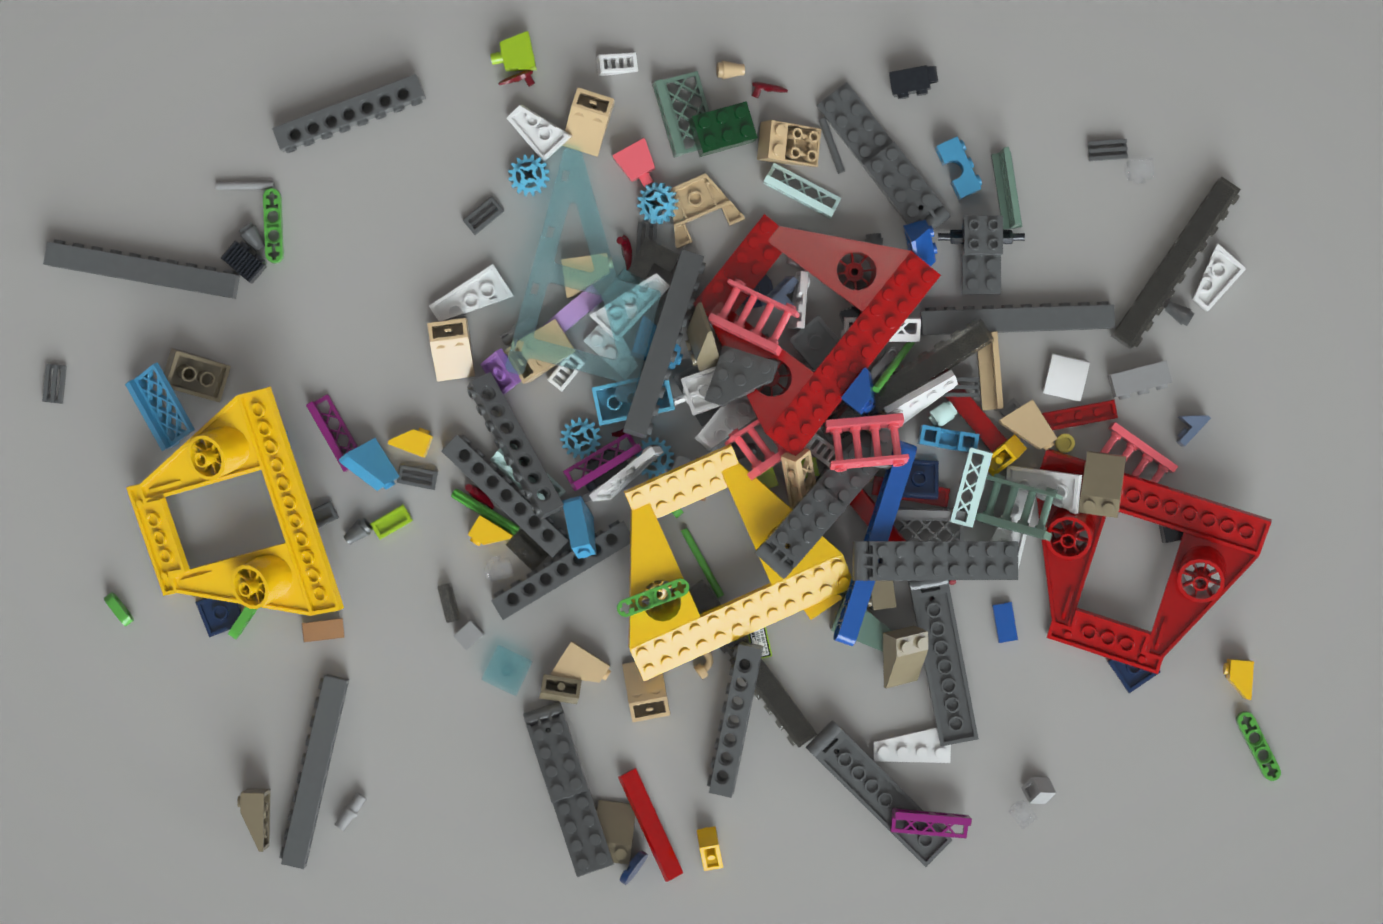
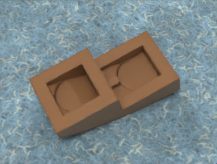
[301,618,344,642]

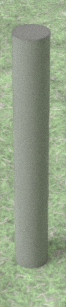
[216,181,274,190]

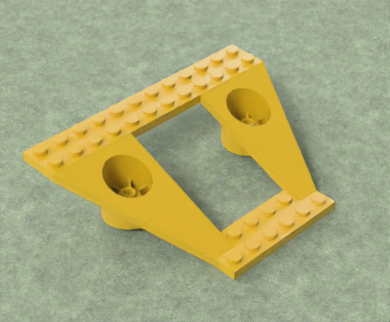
[126,386,344,616]
[624,444,852,681]

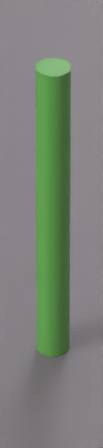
[872,342,915,393]
[681,528,724,598]

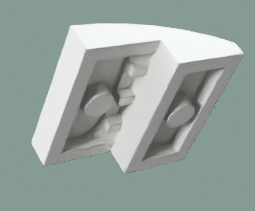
[1043,353,1090,402]

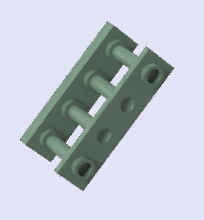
[975,474,1063,541]

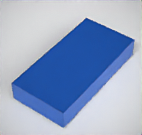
[992,602,1018,643]

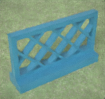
[125,362,195,451]

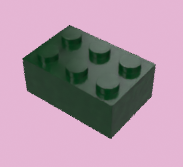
[689,101,758,157]

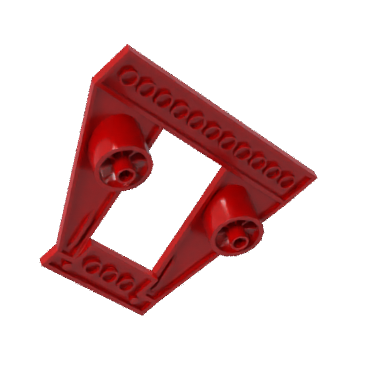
[693,214,941,456]
[1036,449,1272,674]

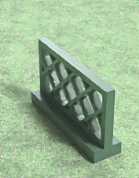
[652,71,709,158]
[991,147,1022,230]

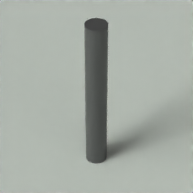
[818,118,845,174]

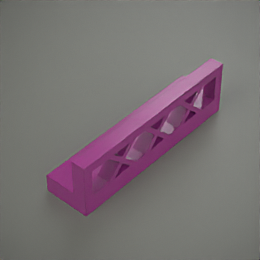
[306,394,358,472]
[563,433,642,491]
[890,808,972,839]

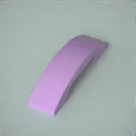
[542,285,604,333]

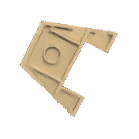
[671,173,745,249]

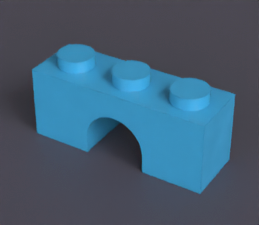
[935,136,982,201]
[917,425,980,454]

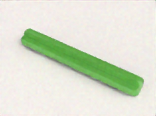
[451,489,520,535]

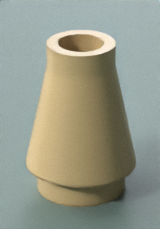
[716,60,745,80]

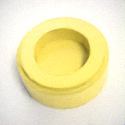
[1055,434,1075,453]

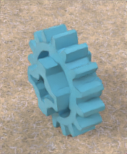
[508,154,550,197]
[637,182,679,224]
[560,418,602,459]
[634,437,674,478]

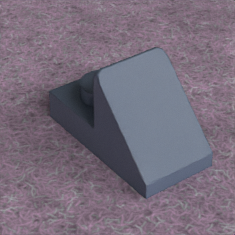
[761,276,798,306]
[1176,415,1211,447]

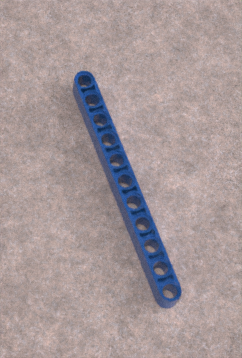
[833,440,917,646]

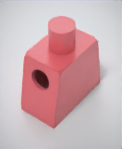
[612,138,655,187]

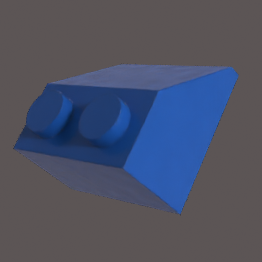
[903,220,938,266]
[841,367,875,417]

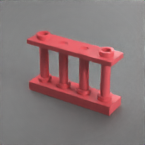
[708,279,800,356]
[825,413,909,472]
[725,419,790,481]
[1100,422,1178,483]

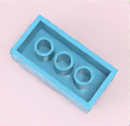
[592,378,675,426]

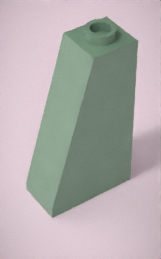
[830,595,892,652]

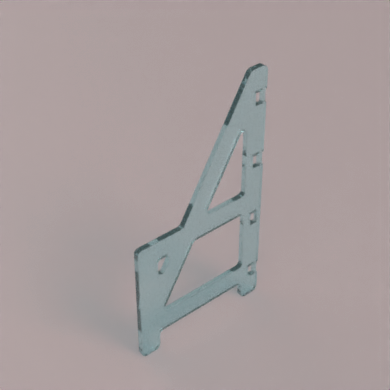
[506,149,661,403]

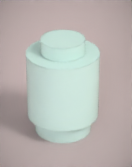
[928,401,958,427]

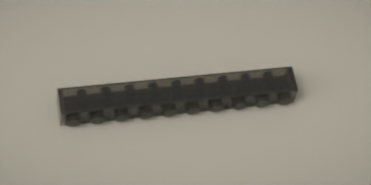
[1111,177,1241,349]
[820,319,994,445]
[689,579,817,748]

